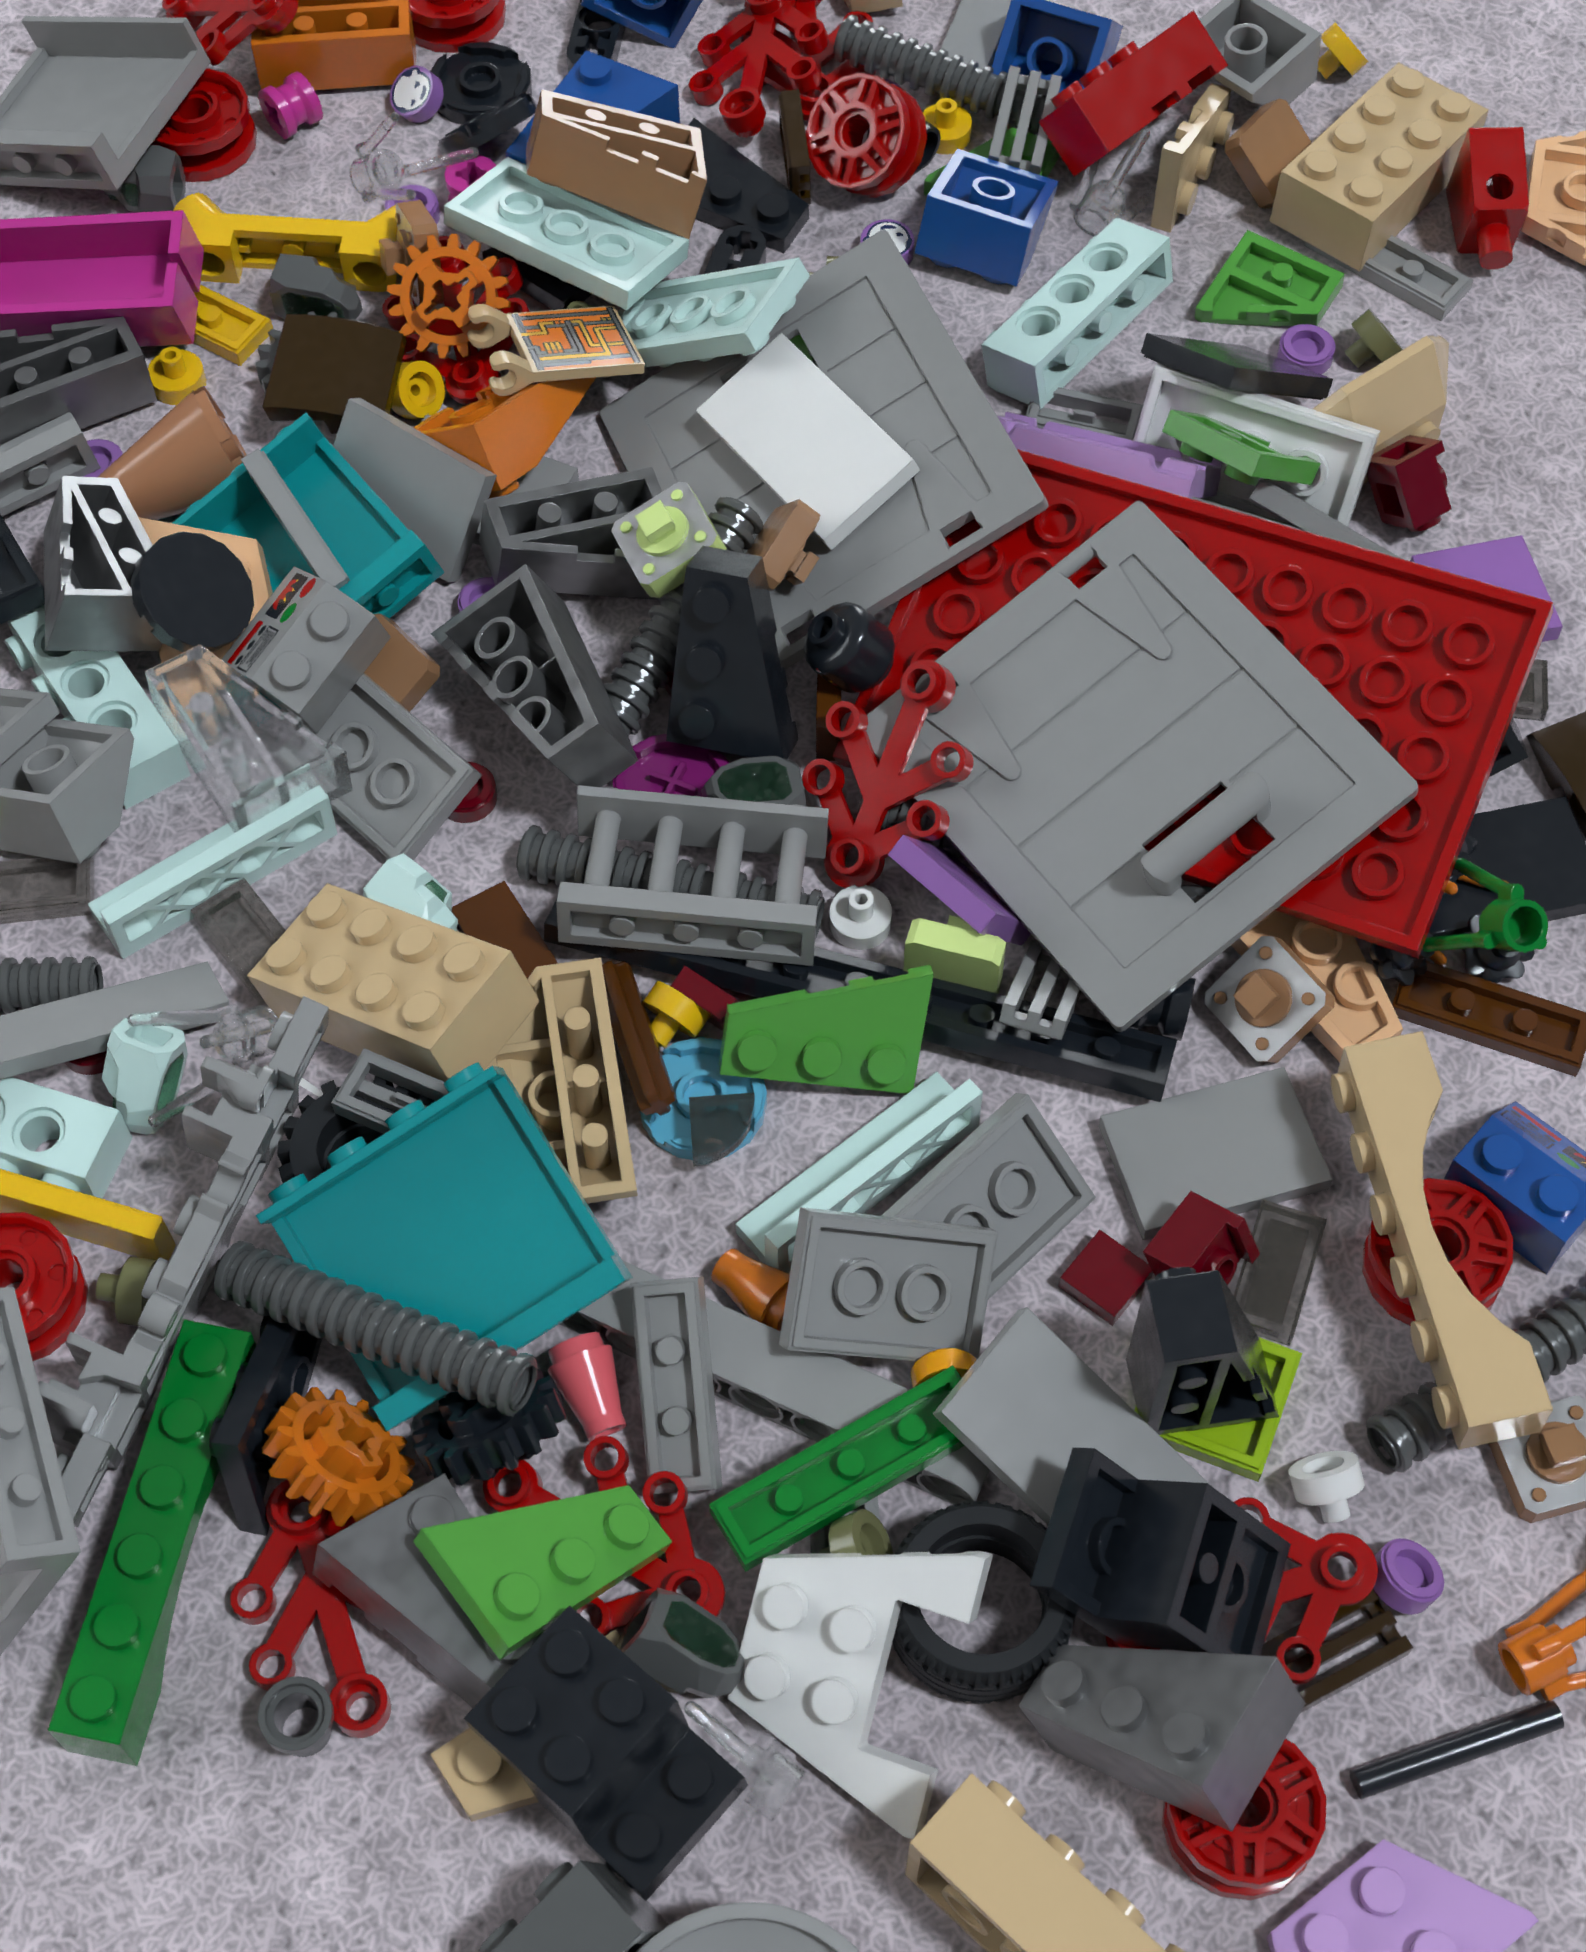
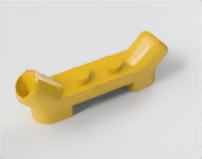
[173,193,398,292]

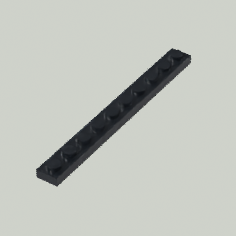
[544,899,1177,1102]

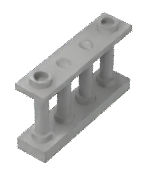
[556,785,829,966]

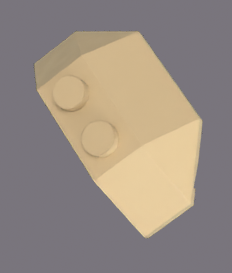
[1313,336,1449,484]
[485,957,638,1204]

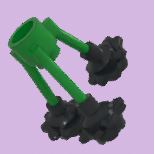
[1369,833,1548,986]

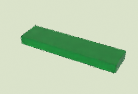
[709,1366,965,1572]

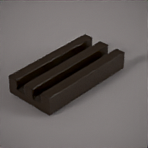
[778,89,811,204]
[1260,1589,1413,1713]

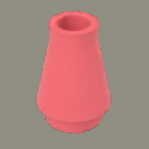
[547,1332,627,1441]

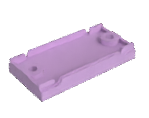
[997,412,1223,499]

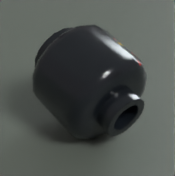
[804,602,895,694]

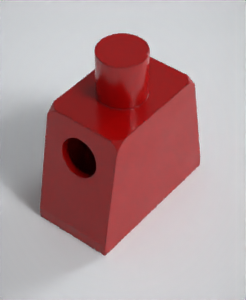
[1446,127,1529,270]

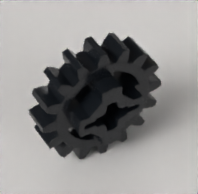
[412,1369,566,1486]

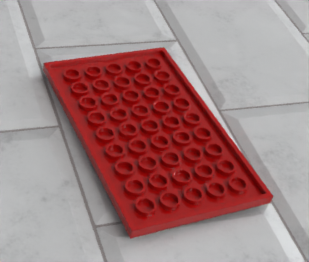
[833,449,1553,958]

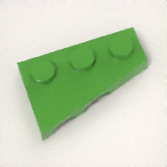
[718,965,934,1094]

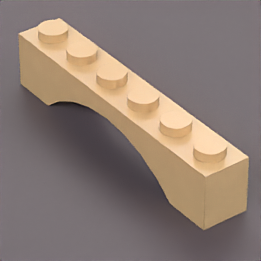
[1331,1031,1553,1450]

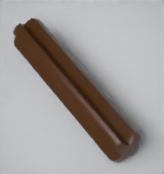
[602,960,676,1116]

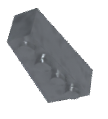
[431,564,639,787]

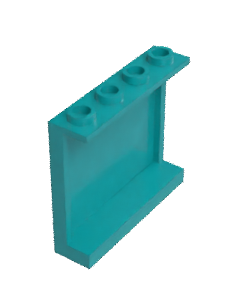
[173,413,445,724]
[256,1062,633,1431]

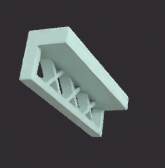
[88,780,338,959]
[735,1072,983,1273]

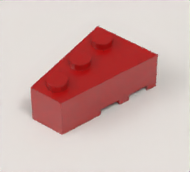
[1038,10,1228,177]

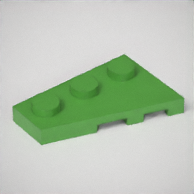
[413,1485,672,1660]

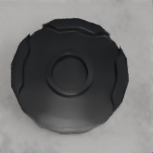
[430,42,532,125]
[437,91,537,161]
[131,532,254,654]

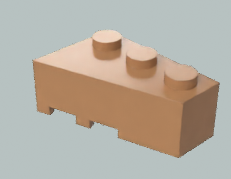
[526,89,707,239]

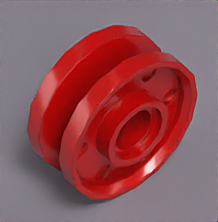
[409,0,506,53]
[151,68,257,182]
[806,73,927,198]
[1362,1178,1513,1326]
[0,1212,88,1361]
[1162,1739,1327,1901]

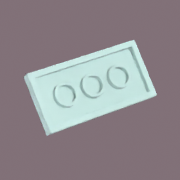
[444,157,689,310]
[618,258,810,368]

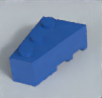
[506,50,680,165]

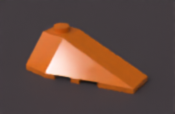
[413,377,596,498]

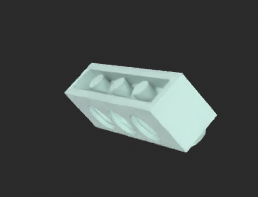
[981,217,1173,410]
[4,605,191,810]
[0,1077,132,1199]

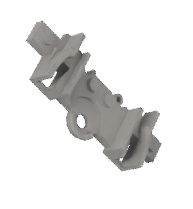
[38,996,329,1528]

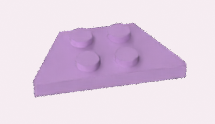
[1267,1839,1539,1952]

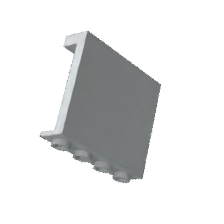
[0,16,211,190]
[0,1287,81,1656]

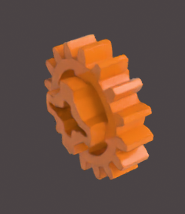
[387,233,511,359]
[262,1387,415,1527]

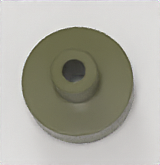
[1344,309,1403,368]
[96,1256,157,1326]
[818,1509,893,1555]

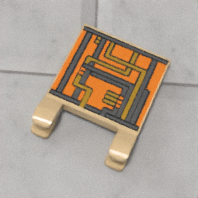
[467,304,645,396]

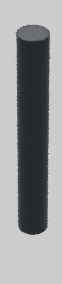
[1349,1700,1564,1800]

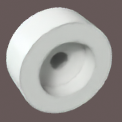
[829,885,892,950]
[1288,1451,1365,1523]

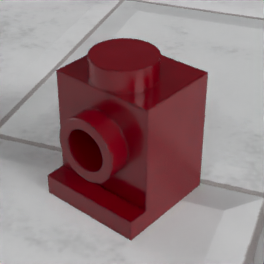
[1366,435,1452,532]
[1143,1191,1260,1285]

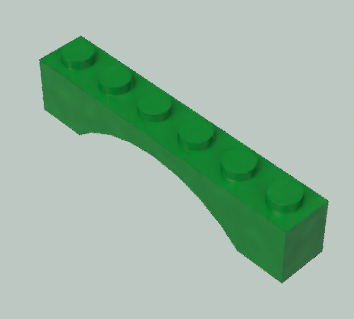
[48,1319,256,1766]

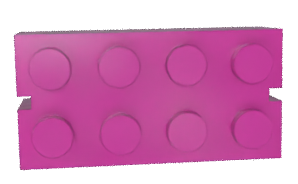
[0,210,204,347]

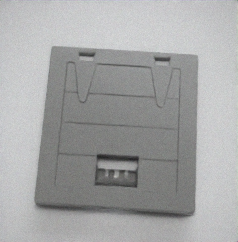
[600,230,1048,669]
[866,501,1418,1032]

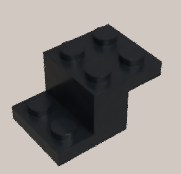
[1030,1447,1291,1656]
[464,1605,748,1901]

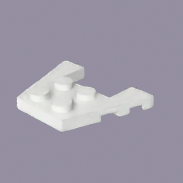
[728,1551,993,1839]

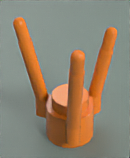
[1498,1570,1586,1701]

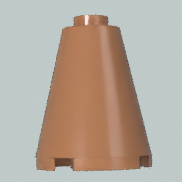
[98,386,247,520]

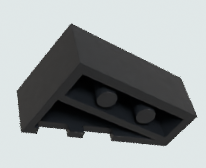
[1126,1267,1279,1435]

